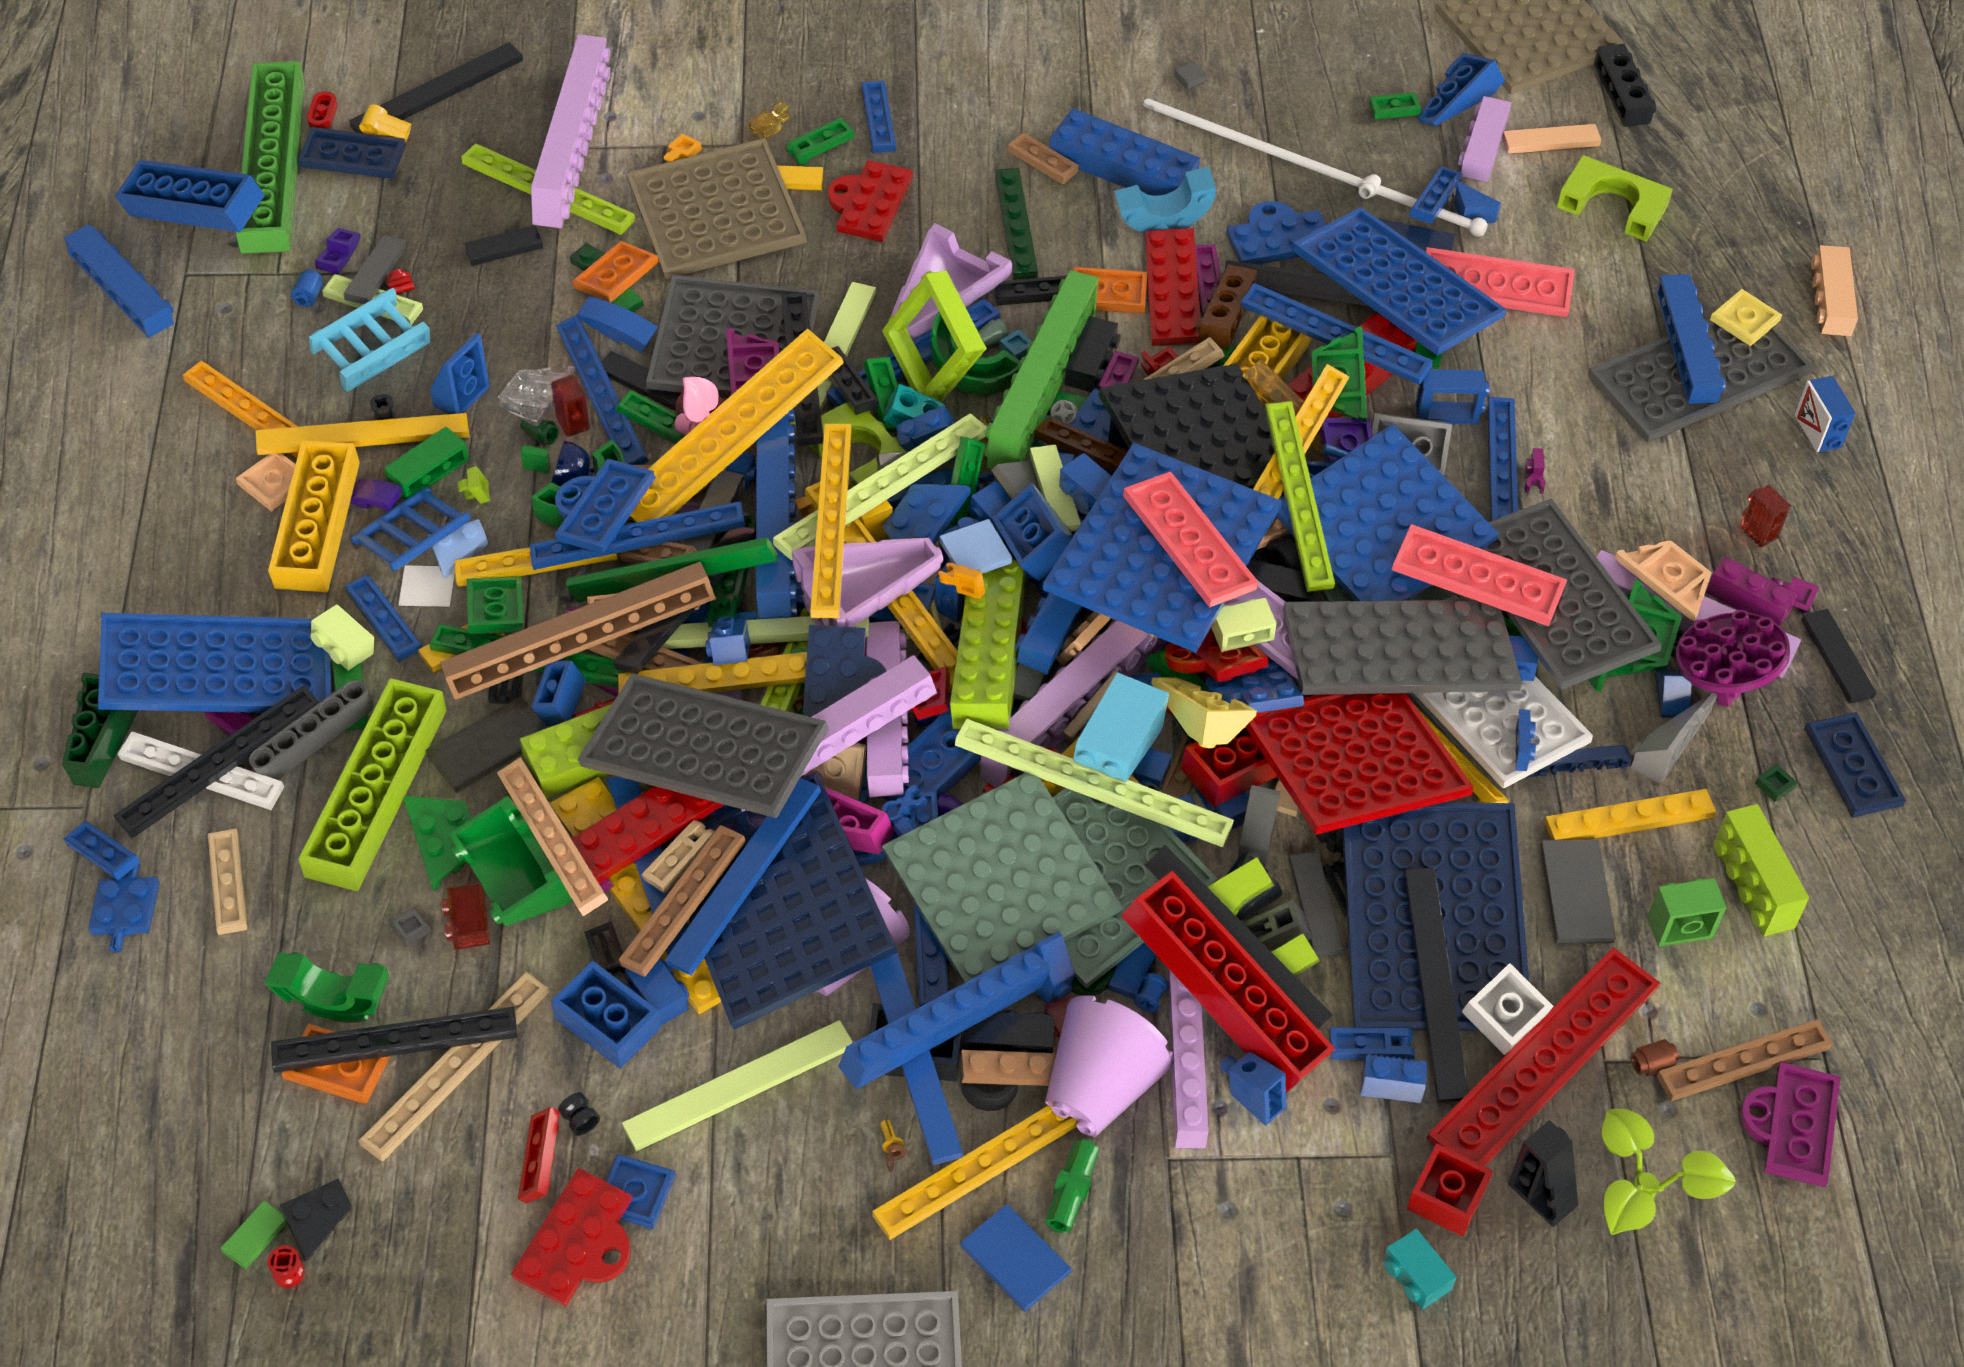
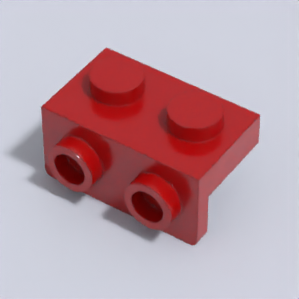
[909,666,950,720]

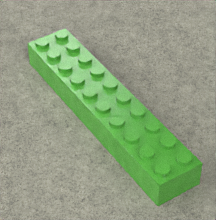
[235,61,305,253]
[984,270,1099,470]

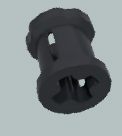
[370,394,397,421]

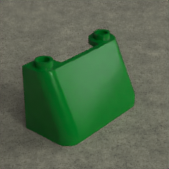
[449,796,573,927]

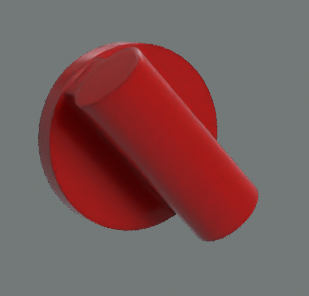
[385,269,415,295]

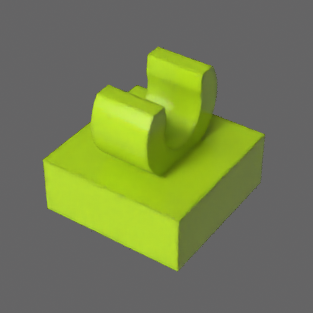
[458,466,490,504]

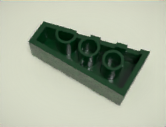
[62,672,139,788]

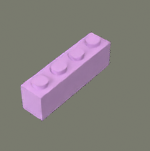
[1458,96,1511,182]

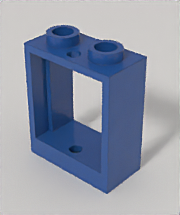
[1415,369,1490,424]

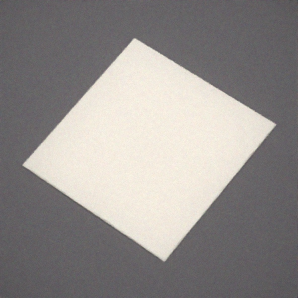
[398,565,455,607]

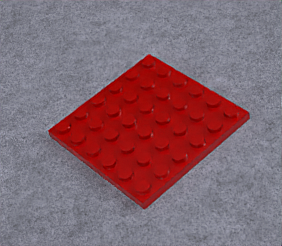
[1245,693,1474,835]

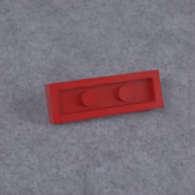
[518,1107,560,1203]

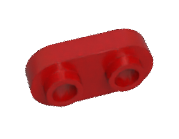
[307,91,338,129]

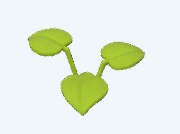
[1601,1109,1736,1235]

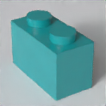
[1383,1228,1456,1310]

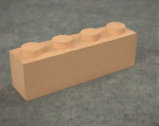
[1811,245,1858,336]

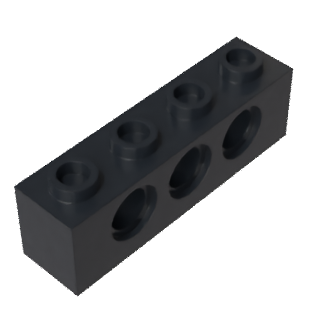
[1594,43,1656,127]

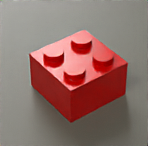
[1407,1143,1493,1237]

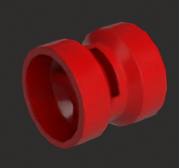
[267,1245,305,1288]

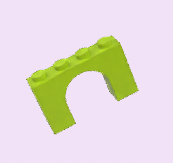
[1557,155,1673,242]
[808,403,906,489]
[1208,857,1320,976]

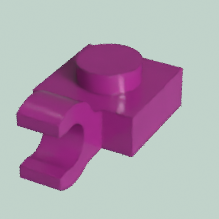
[1524,448,1546,494]
[1771,577,1820,612]

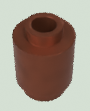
[1631,1039,1679,1076]

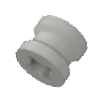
[1051,400,1078,425]

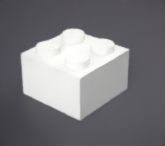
[1462,964,1554,1055]

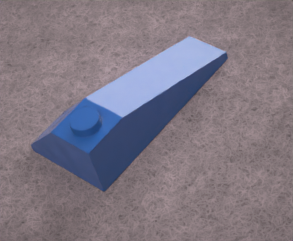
[1418,52,1505,126]

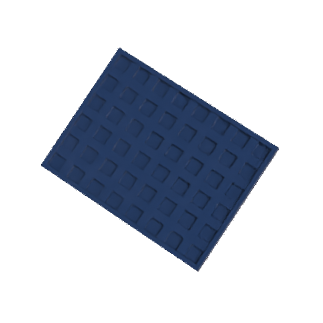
[661,771,898,1030]

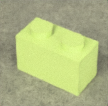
[1211,598,1276,652]
[311,604,374,671]

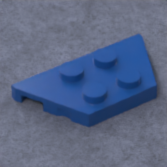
[883,484,971,545]

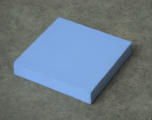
[940,519,1012,573]

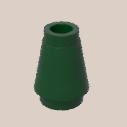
[520,415,559,445]

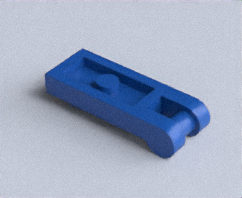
[1329,1027,1415,1061]

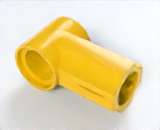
[359,104,412,142]

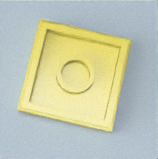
[1710,289,1782,346]

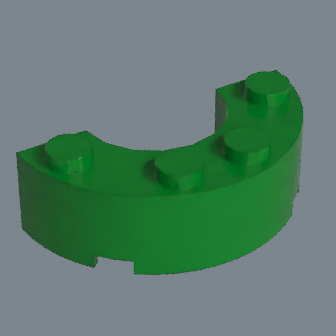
[930,311,1020,395]
[531,440,625,528]
[264,952,389,1023]

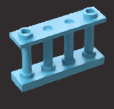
[309,288,430,392]

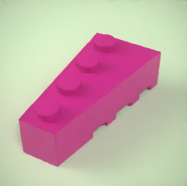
[800,777,895,854]

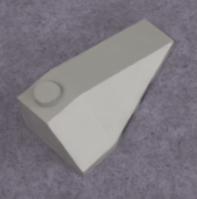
[1631,692,1717,784]

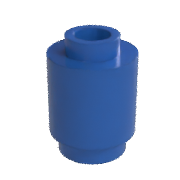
[291,269,323,307]

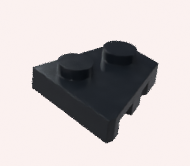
[280,1178,352,1261]

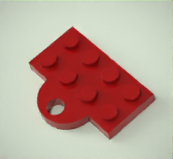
[828,160,913,242]
[1165,628,1268,682]
[511,1168,632,1307]

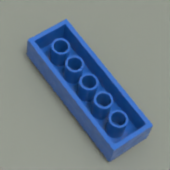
[1050,108,1200,196]
[115,160,264,232]

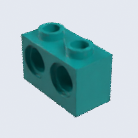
[883,384,945,427]

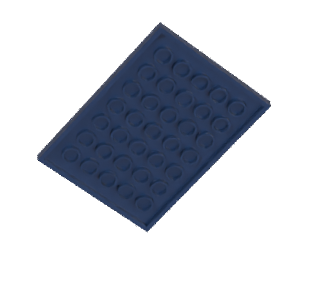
[1342,802,1529,1031]

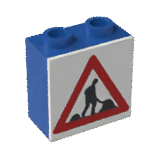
[1795,376,1855,452]

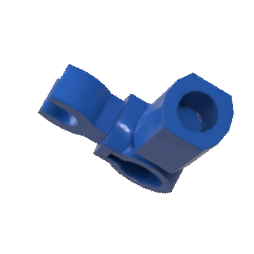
[881,785,928,837]

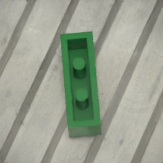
[384,427,469,500]

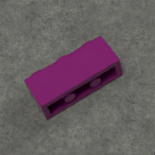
[1706,556,1798,627]

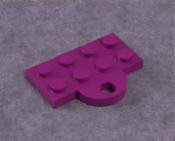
[1740,1062,1841,1187]

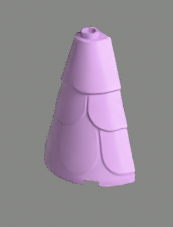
[891,223,1012,340]
[792,538,943,627]

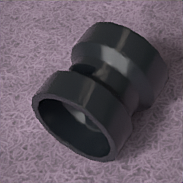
[558,1092,600,1136]

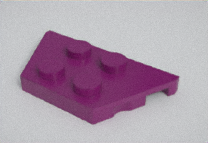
[726,328,779,395]

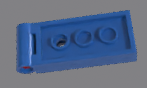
[881,706,998,818]

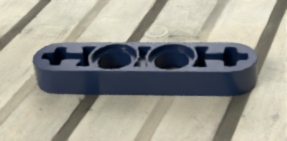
[1527,745,1631,777]

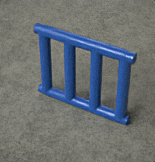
[350,486,471,571]

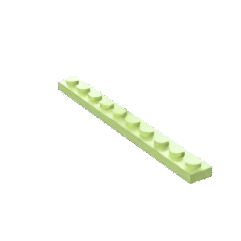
[773,414,987,560]
[955,719,1234,847]

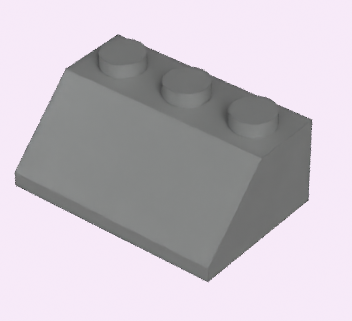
[1371,412,1452,476]

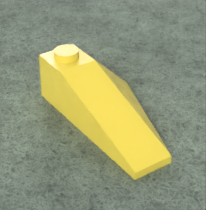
[1151,677,1257,748]

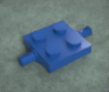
[88,864,160,952]

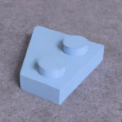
[428,519,488,578]

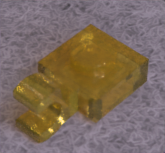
[749,101,790,140]

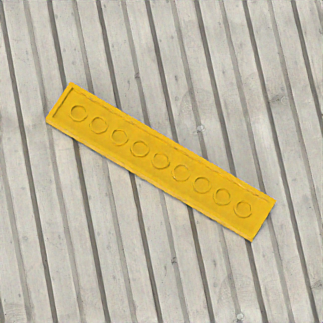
[629,328,844,523]
[550,777,721,1015]

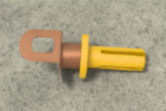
[880,1120,908,1172]

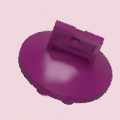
[1676,610,1790,707]

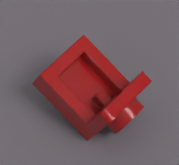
[1140,346,1179,376]

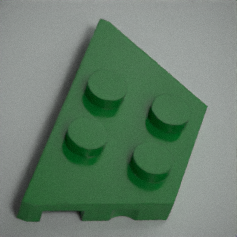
[1311,327,1367,422]
[1606,579,1682,677]
[403,796,471,890]

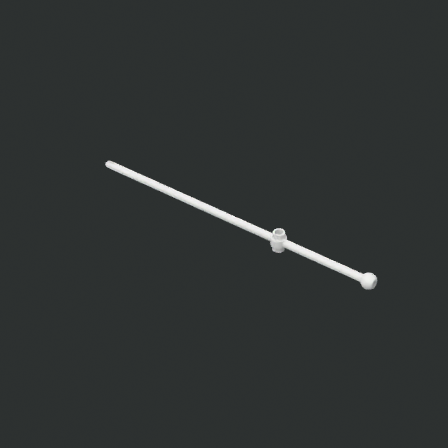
[1143,98,1488,237]

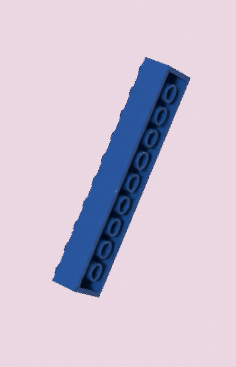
[756,408,797,619]

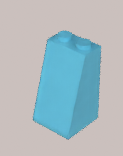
[1073,672,1169,782]

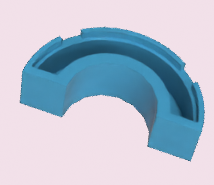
[1114,166,1216,233]

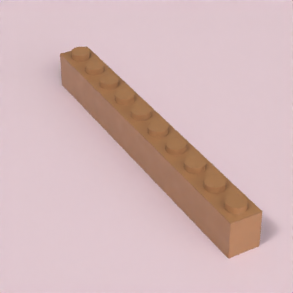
[440,562,716,700]

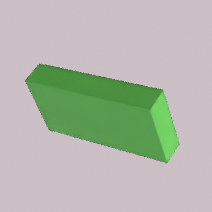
[220,1201,287,1269]

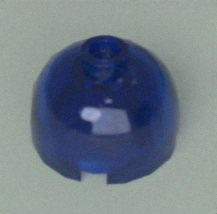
[551,441,594,487]

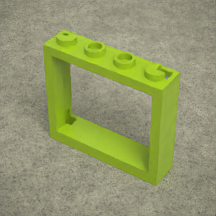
[882,270,987,403]

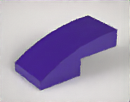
[315,228,361,274]
[350,479,403,511]

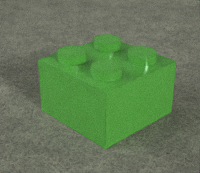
[1647,878,1727,947]

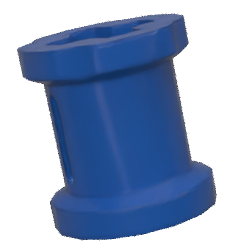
[1134,973,1169,1013]

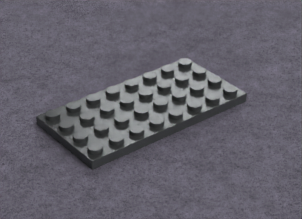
[1588,318,1813,443]
[1483,498,1661,690]
[1283,600,1522,695]
[577,673,829,818]

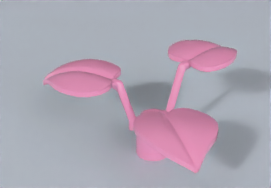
[675,377,718,493]

